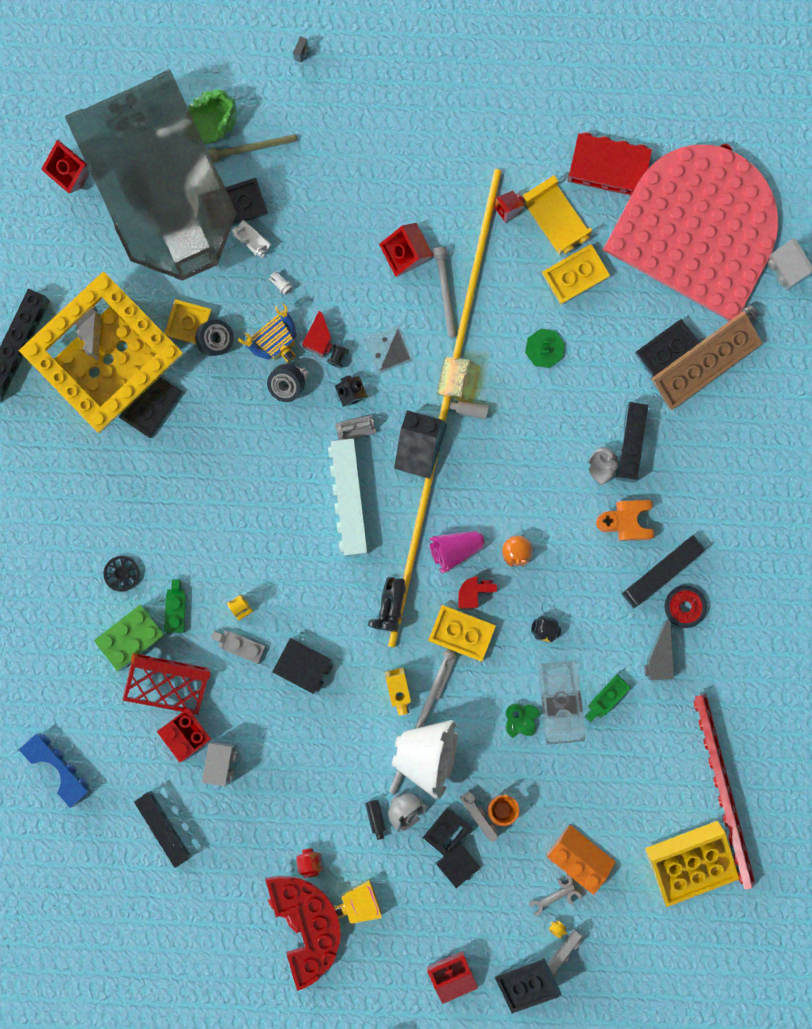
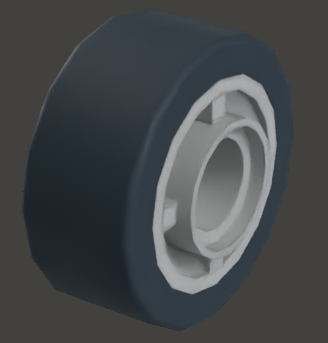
[195,319,234,356]
[267,364,305,402]

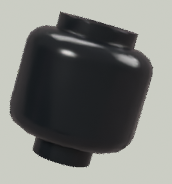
[531,616,561,643]

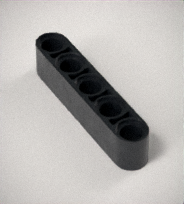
[622,535,706,609]

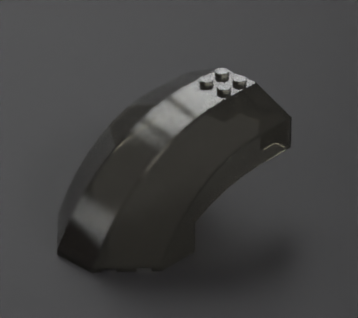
[64,69,236,281]

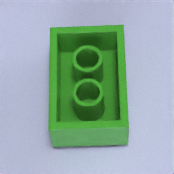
[94,605,167,671]

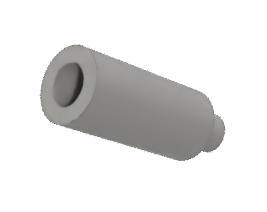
[450,400,489,420]

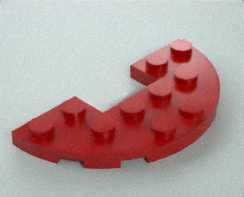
[265,876,341,991]

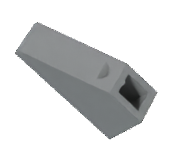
[76,306,101,360]

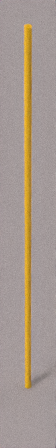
[388,169,502,648]

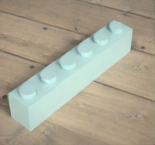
[328,439,368,557]

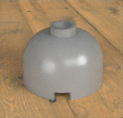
[388,793,428,832]

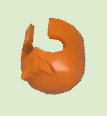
[502,535,533,567]
[487,795,519,827]

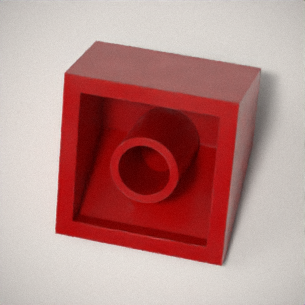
[41,140,89,194]
[379,223,433,277]

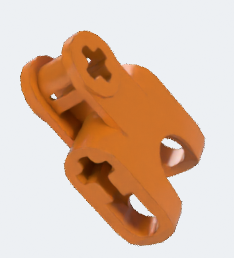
[596,500,655,541]

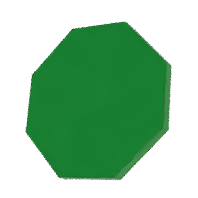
[525,329,565,368]

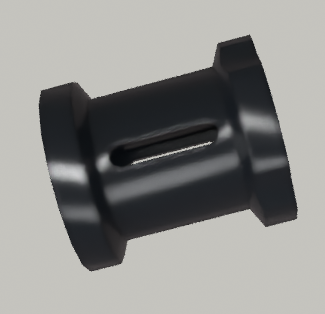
[327,344,349,369]

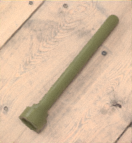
[208,134,298,163]

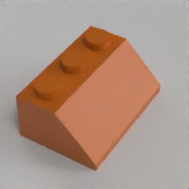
[546,824,615,895]

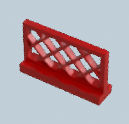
[122,653,211,715]

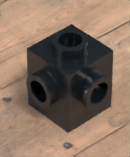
[335,375,368,407]

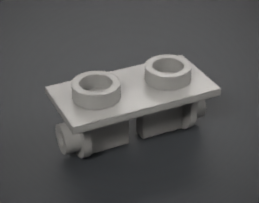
[335,415,376,440]

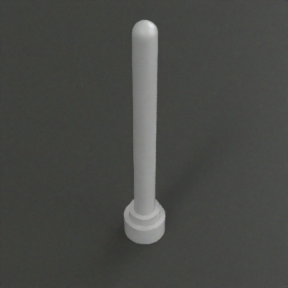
[432,247,455,338]

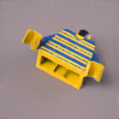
[238,302,296,363]

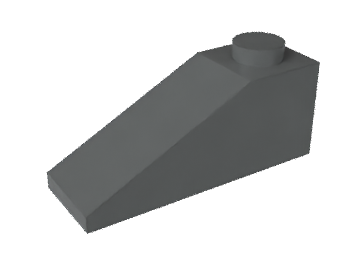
[644,620,674,680]

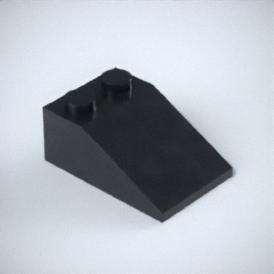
[394,410,447,479]

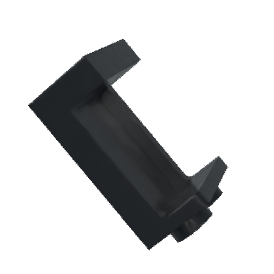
[272,638,333,694]

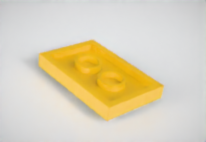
[542,244,610,305]
[428,605,496,662]

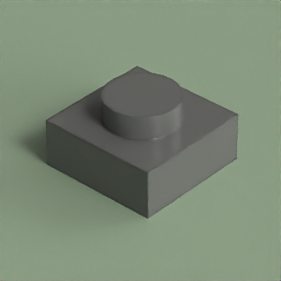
[293,36,310,62]

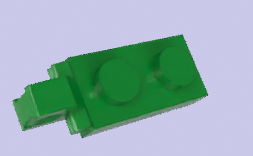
[164,579,186,633]
[584,674,631,722]

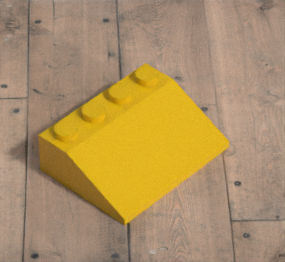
[645,821,739,907]

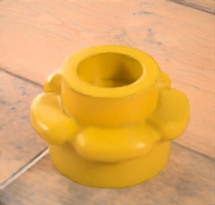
[548,921,567,939]

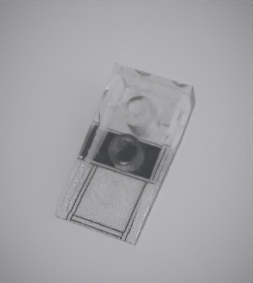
[538,660,586,745]

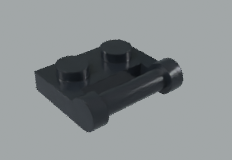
[422,807,474,855]

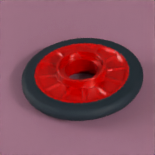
[664,586,707,628]

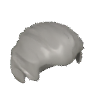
[588,447,619,485]

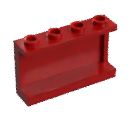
[567,132,652,196]

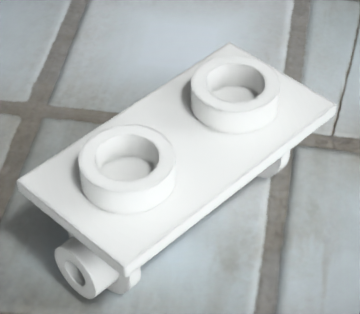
[232,220,271,258]

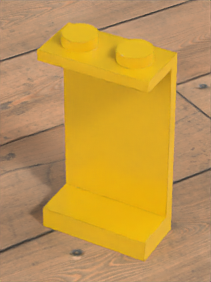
[522,175,592,256]

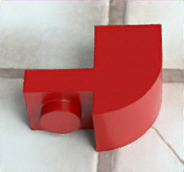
[458,577,497,609]

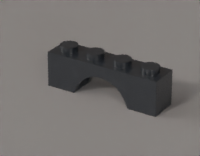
[616,402,648,483]

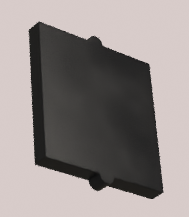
[435,843,481,888]

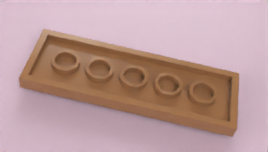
[651,312,763,410]

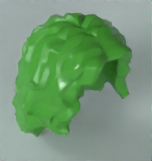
[184,89,237,145]

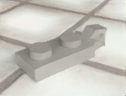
[211,631,266,664]
[459,791,498,842]

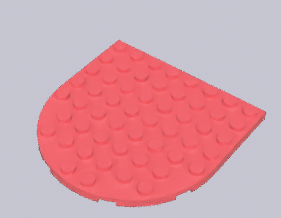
[603,144,778,321]

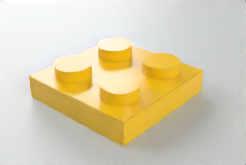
[164,299,212,345]

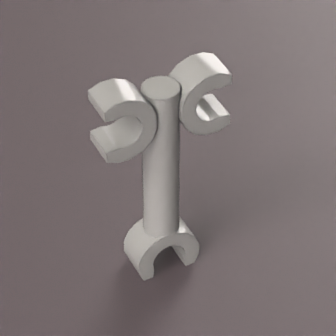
[529,874,582,916]

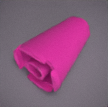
[429,531,485,573]

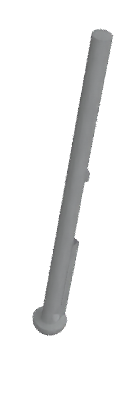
[389,650,456,794]

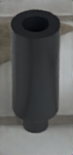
[365,799,386,840]

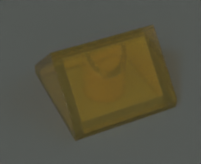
[436,357,481,403]

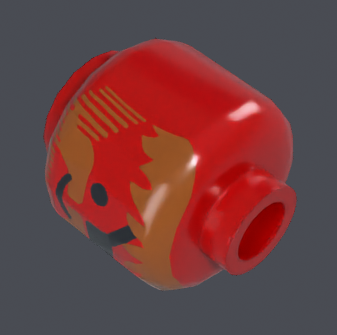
[296,848,323,878]

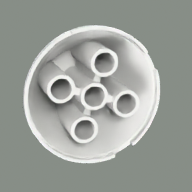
[392,720,458,799]

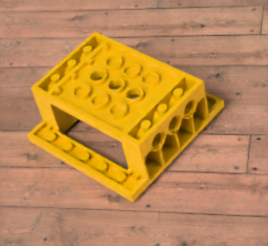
[19,271,184,434]

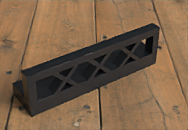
[134,791,192,868]

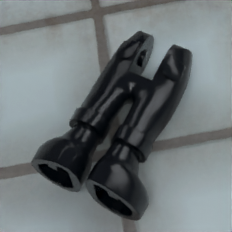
[367,577,406,633]

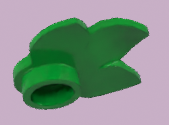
[505,703,541,738]

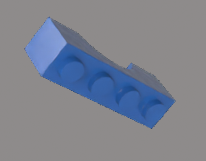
[18,733,91,808]

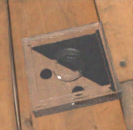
[364,325,413,374]

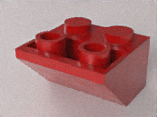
[157,708,211,763]
[427,951,478,1004]

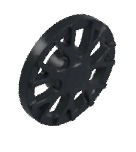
[103,556,140,592]

